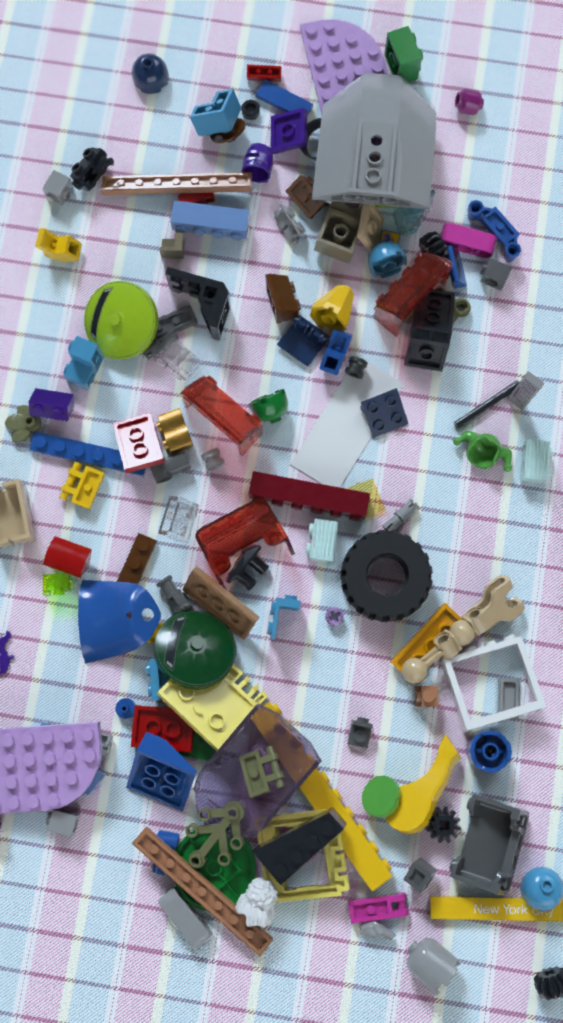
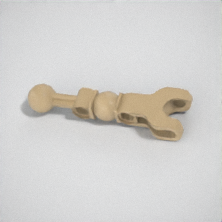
[402,575,525,684]

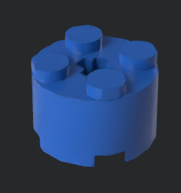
[466,729,512,773]

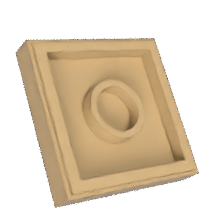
[357,204,384,251]

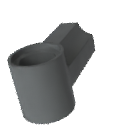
[150,451,191,484]

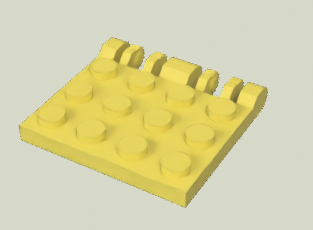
[157,663,268,751]

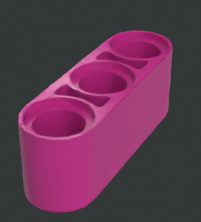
[441,223,497,258]

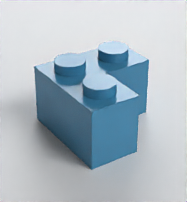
[190,89,241,136]
[63,336,105,390]

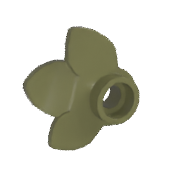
[5,405,42,442]

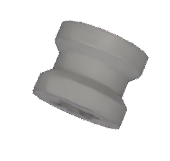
[201,448,225,471]

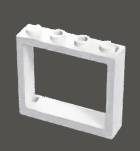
[441,634,546,732]

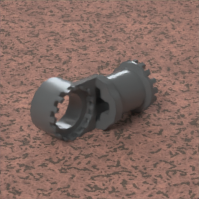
[156,575,193,612]

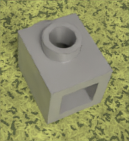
[42,170,74,205]

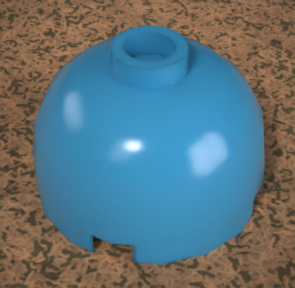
[368,241,407,278]
[520,867,563,912]

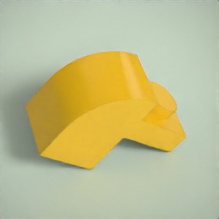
[35,228,82,262]

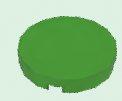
[362,775,401,818]

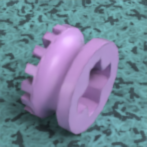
[325,607,344,626]

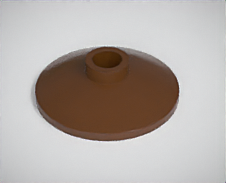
[210,118,246,143]

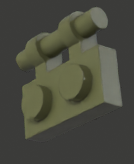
[239,746,285,798]

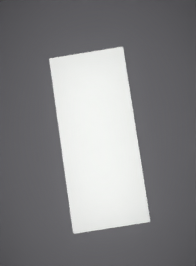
[290,357,404,487]

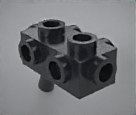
[70,147,114,192]

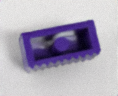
[29,388,74,422]

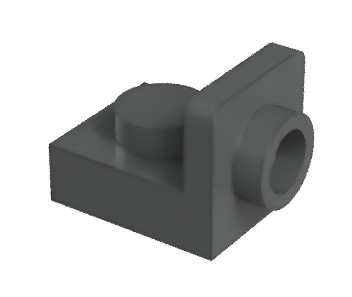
[347,717,373,748]

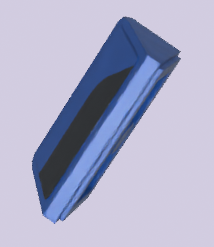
[446,245,467,289]

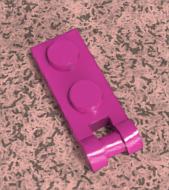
[348,892,409,924]

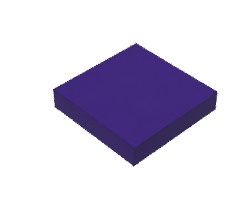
[271,108,307,154]

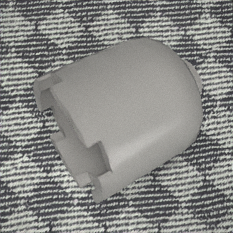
[407,938,462,996]

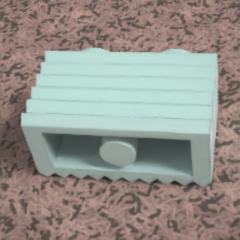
[520,439,553,483]
[306,519,338,563]

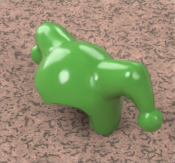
[453,431,512,472]

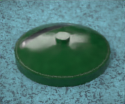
[154,610,236,690]

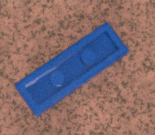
[256,79,313,117]

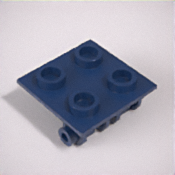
[277,315,330,367]
[360,388,409,438]

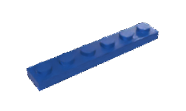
[29,431,146,477]

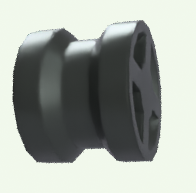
[345,356,368,379]

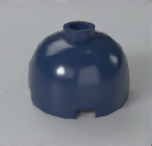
[132,53,169,94]

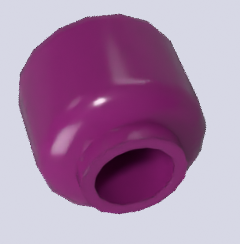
[454,88,484,115]

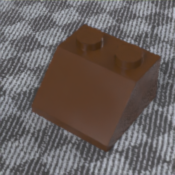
[265,274,301,324]

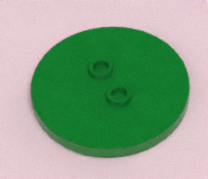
[174,826,256,911]

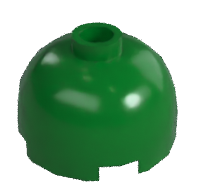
[248,389,288,424]

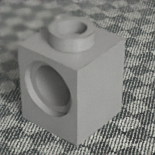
[46,808,81,837]

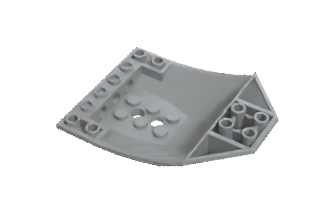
[312,73,437,209]

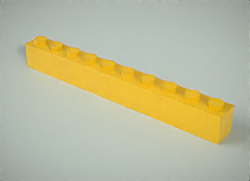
[250,702,392,891]

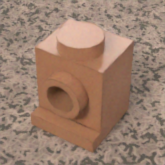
[415,686,439,707]

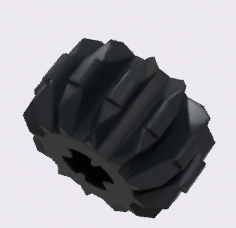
[419,231,449,266]
[426,806,461,843]
[534,966,563,1000]

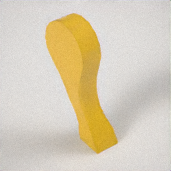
[386,734,462,835]

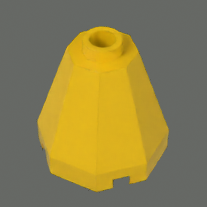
[310,285,354,334]

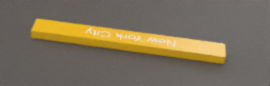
[430,896,563,922]

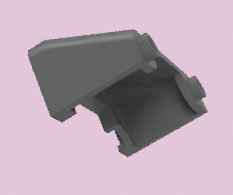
[449,794,529,895]

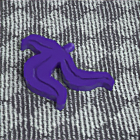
[0,631,14,674]

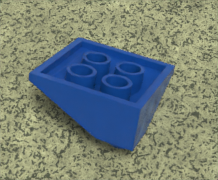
[126,732,197,812]

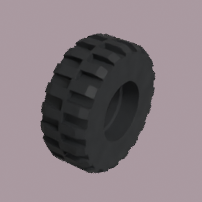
[340,530,433,622]

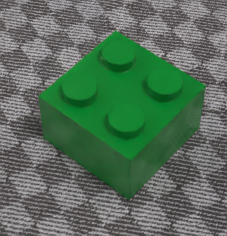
[384,26,423,82]

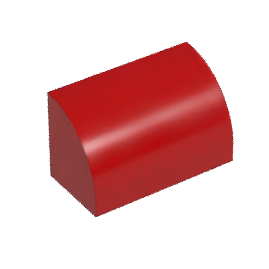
[43,536,92,578]

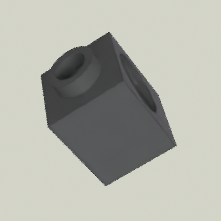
[480,258,512,291]
[403,857,438,893]

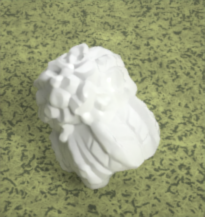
[235,878,278,928]

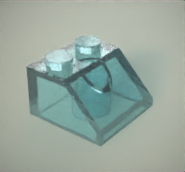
[393,189,435,236]

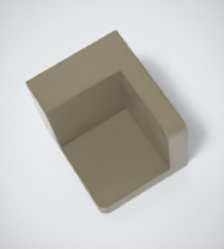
[159,233,185,258]

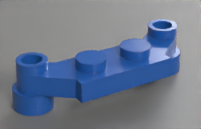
[467,200,521,262]

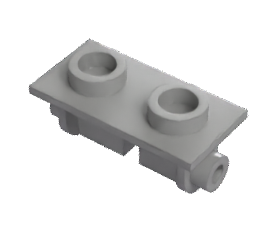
[274,204,307,245]

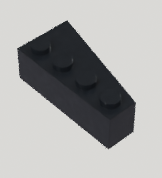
[252,807,347,885]

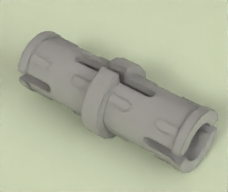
[382,499,419,532]

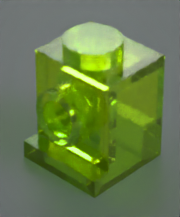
[43,573,74,596]

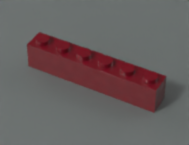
[248,471,370,522]

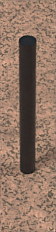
[454,380,520,428]

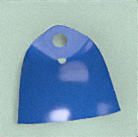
[78,580,161,663]

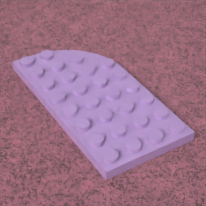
[300,19,388,146]
[0,721,102,814]

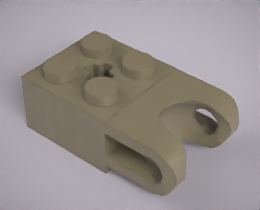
[314,201,363,264]

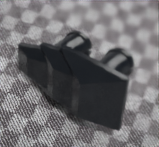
[225,544,269,591]

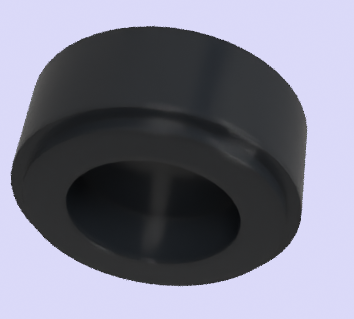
[241,100,260,120]

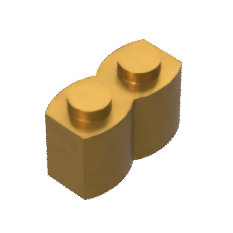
[156,408,194,455]

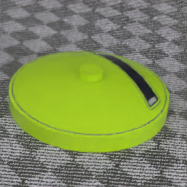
[84,281,158,360]

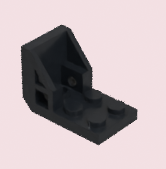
[165,267,231,341]
[404,287,455,372]

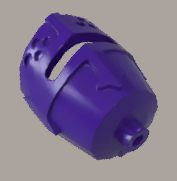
[241,143,273,183]

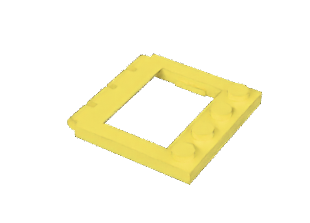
[255,808,350,903]

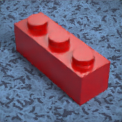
[247,64,282,82]
[177,193,215,204]

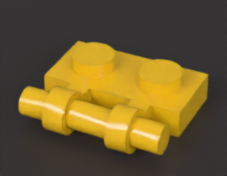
[59,462,105,510]

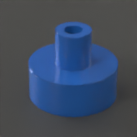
[115,698,136,719]

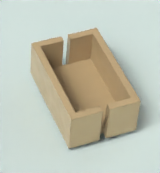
[0,479,36,549]

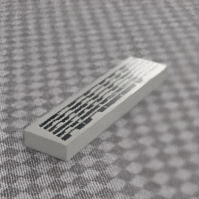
[507,372,544,411]

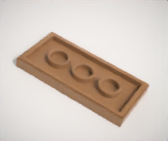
[182,566,260,640]

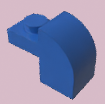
[319,328,352,375]

